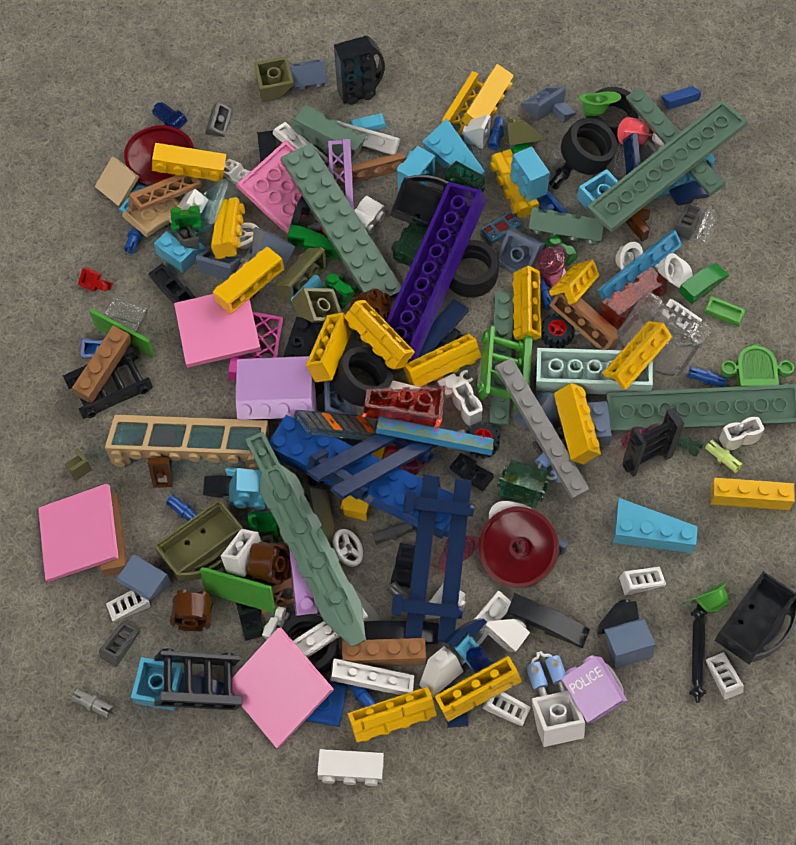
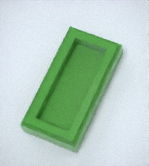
[704,296,746,327]

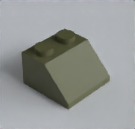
[254,56,294,102]
[502,115,544,145]
[292,288,342,322]

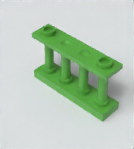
[477,326,533,410]

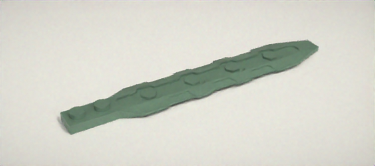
[245,432,366,647]

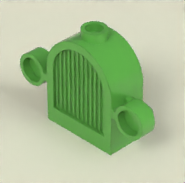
[720,344,794,387]

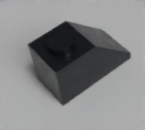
[597,599,639,634]

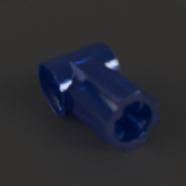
[152,102,187,129]
[465,646,494,674]

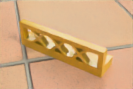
[441,71,483,137]
[549,259,600,304]
[602,321,672,389]

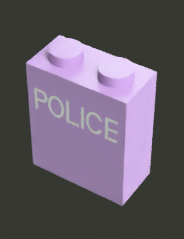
[561,655,628,723]

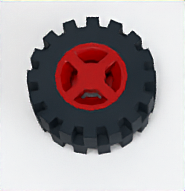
[541,313,574,349]
[467,422,500,459]

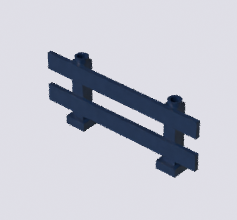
[307,414,439,500]
[391,475,474,642]

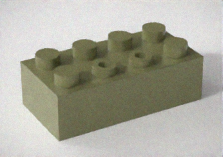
[154,499,243,583]

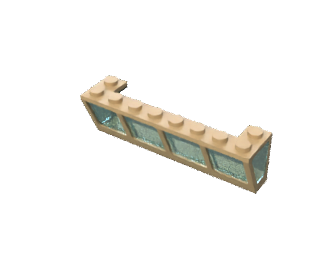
[105,415,269,470]

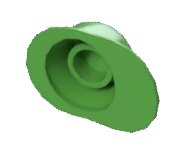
[579,91,621,116]
[684,581,729,613]

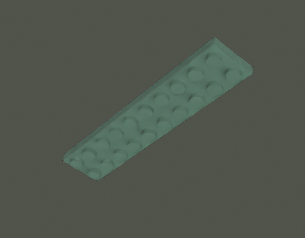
[587,100,748,233]
[280,143,401,298]
[606,384,796,432]

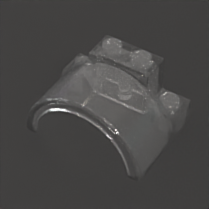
[617,291,712,376]

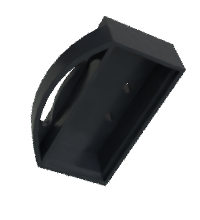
[334,35,385,105]
[389,175,448,230]
[283,317,324,396]
[714,571,796,665]

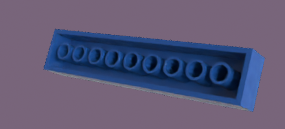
[269,415,454,539]

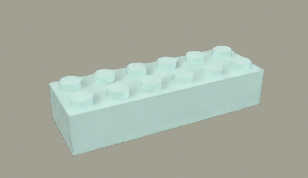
[536,348,653,394]

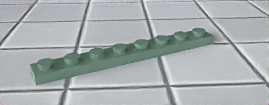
[626,87,725,196]
[490,291,514,427]

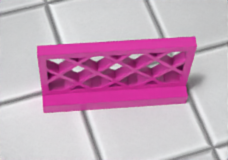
[228,312,283,380]

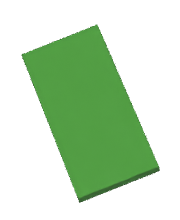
[89,309,155,358]
[200,567,276,613]

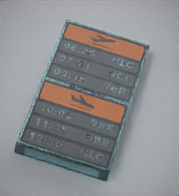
[294,410,377,440]

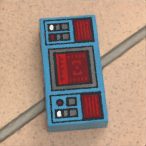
[482,212,521,244]

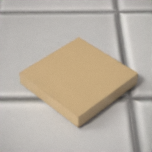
[95,157,139,206]

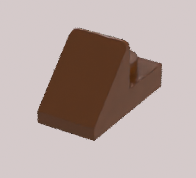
[626,208,650,242]
[148,457,173,488]

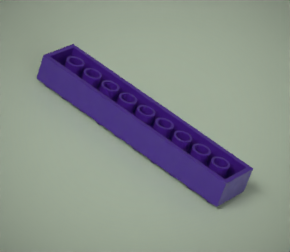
[386,182,487,362]

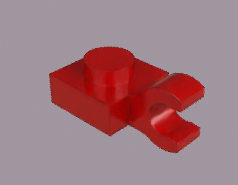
[78,267,113,292]

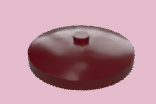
[124,125,194,185]
[479,507,559,588]

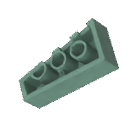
[528,207,604,245]

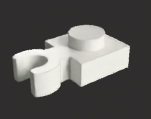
[438,370,473,398]
[262,606,290,640]

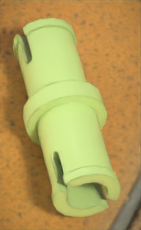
[705,439,743,473]

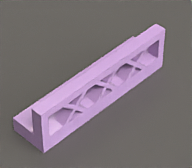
[328,139,354,210]

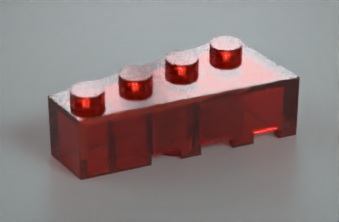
[600,267,668,330]
[362,385,446,428]

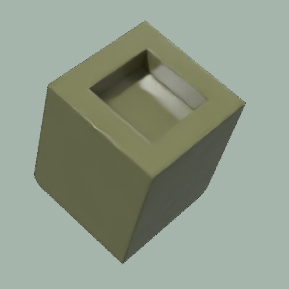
[64,448,92,481]

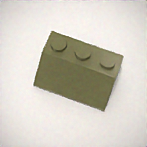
[274,247,326,306]
[304,487,335,548]

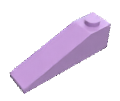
[289,548,317,615]

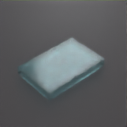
[192,179,229,236]

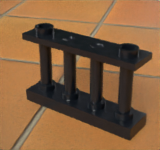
[63,345,153,419]
[622,408,684,477]
[154,648,242,710]

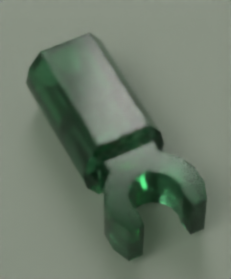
[677,433,703,457]

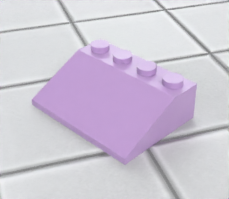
[236,356,317,420]

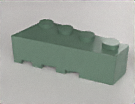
[291,105,366,163]

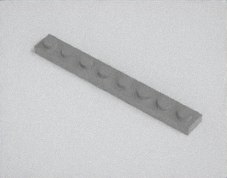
[495,358,589,500]

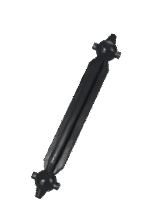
[689,604,708,703]

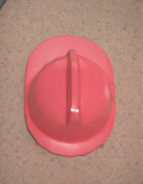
[617,117,652,145]

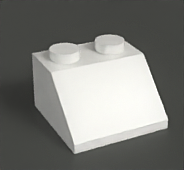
[532,691,585,747]

